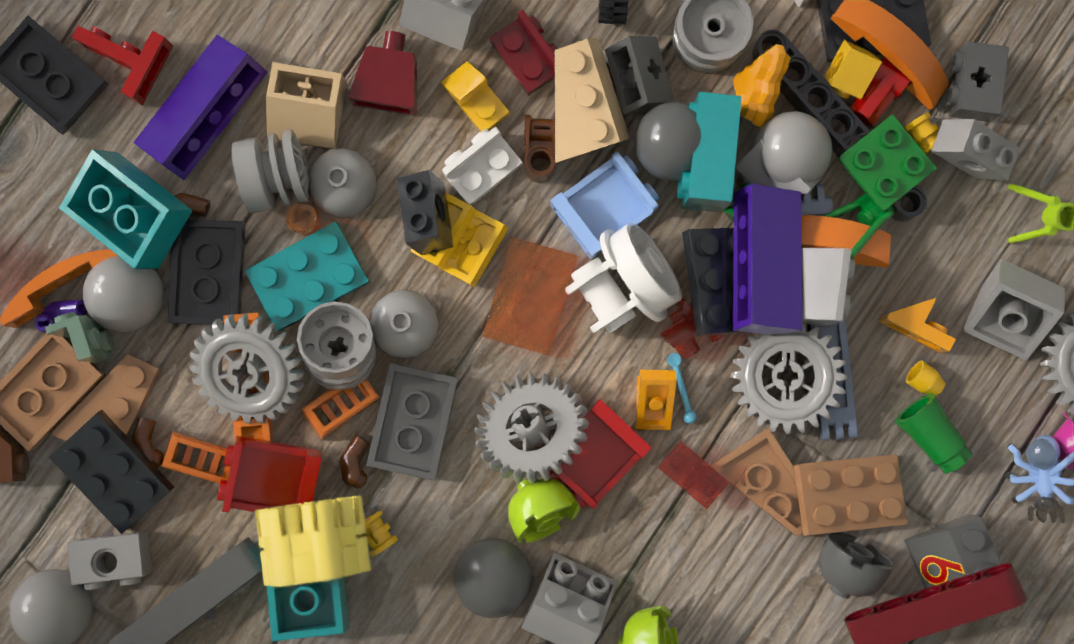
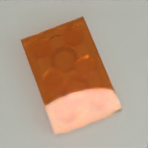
[483,237,578,356]

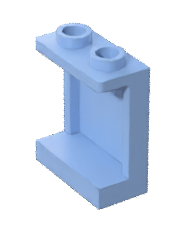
[550,151,659,260]

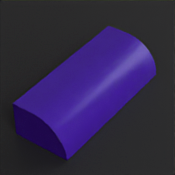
[133,35,268,181]
[733,184,802,334]

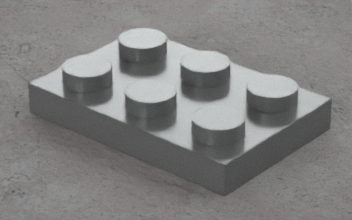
[366,363,459,481]

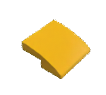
[411,193,509,288]

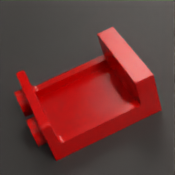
[549,399,652,510]
[217,436,322,513]

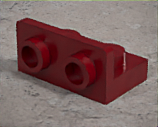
[489,10,558,96]

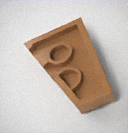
[51,354,162,441]
[708,428,803,536]

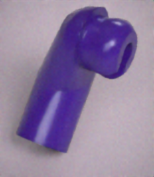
[34,300,87,333]

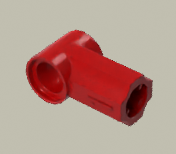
[850,56,911,128]

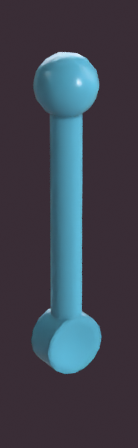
[667,353,697,424]

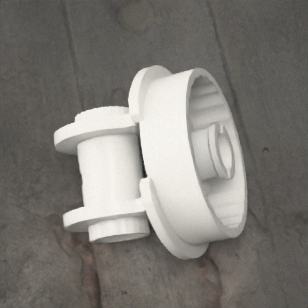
[565,223,682,333]

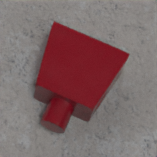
[348,31,417,116]

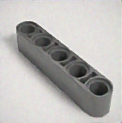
[109,537,263,644]

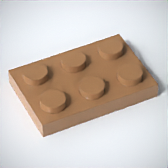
[0,333,106,452]
[794,454,908,536]

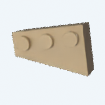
[555,38,630,163]

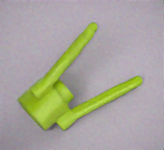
[1008,183,1074,244]

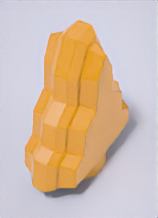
[733,44,790,127]

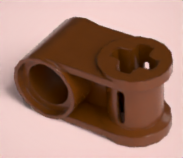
[524,115,556,183]

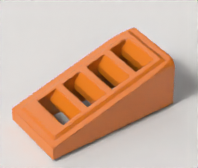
[302,379,380,440]
[162,430,230,484]

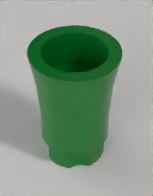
[894,393,972,474]

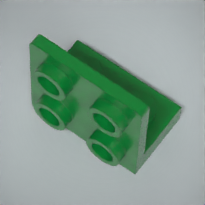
[838,114,937,211]

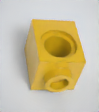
[824,39,882,99]

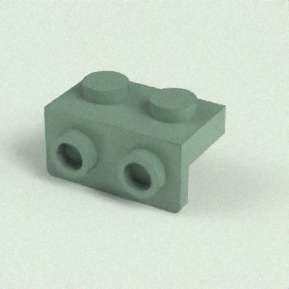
[45,312,114,364]

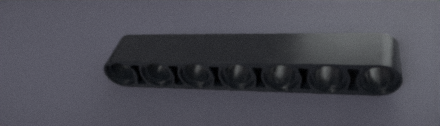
[752,29,927,222]

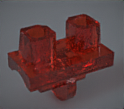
[660,297,726,359]
[658,440,730,509]

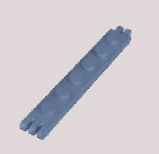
[801,184,858,441]

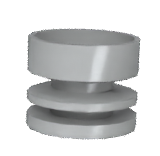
[232,129,310,214]
[297,302,377,391]

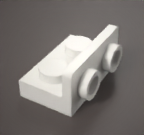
[442,127,523,206]

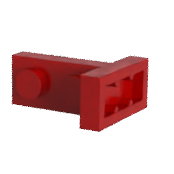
[72,25,173,106]

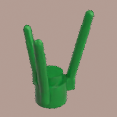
[823,194,895,259]

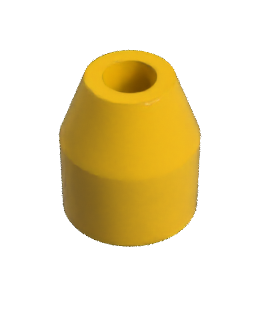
[905,360,945,396]

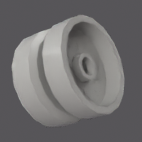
[672,0,754,73]

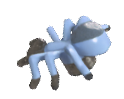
[1004,435,1074,523]

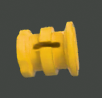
[904,112,940,155]
[362,510,399,557]

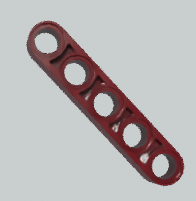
[844,563,1027,644]

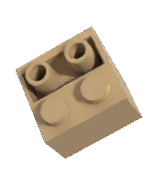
[266,62,347,149]

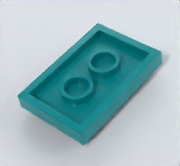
[245,221,370,332]

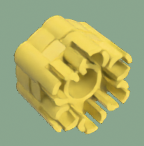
[255,495,371,587]

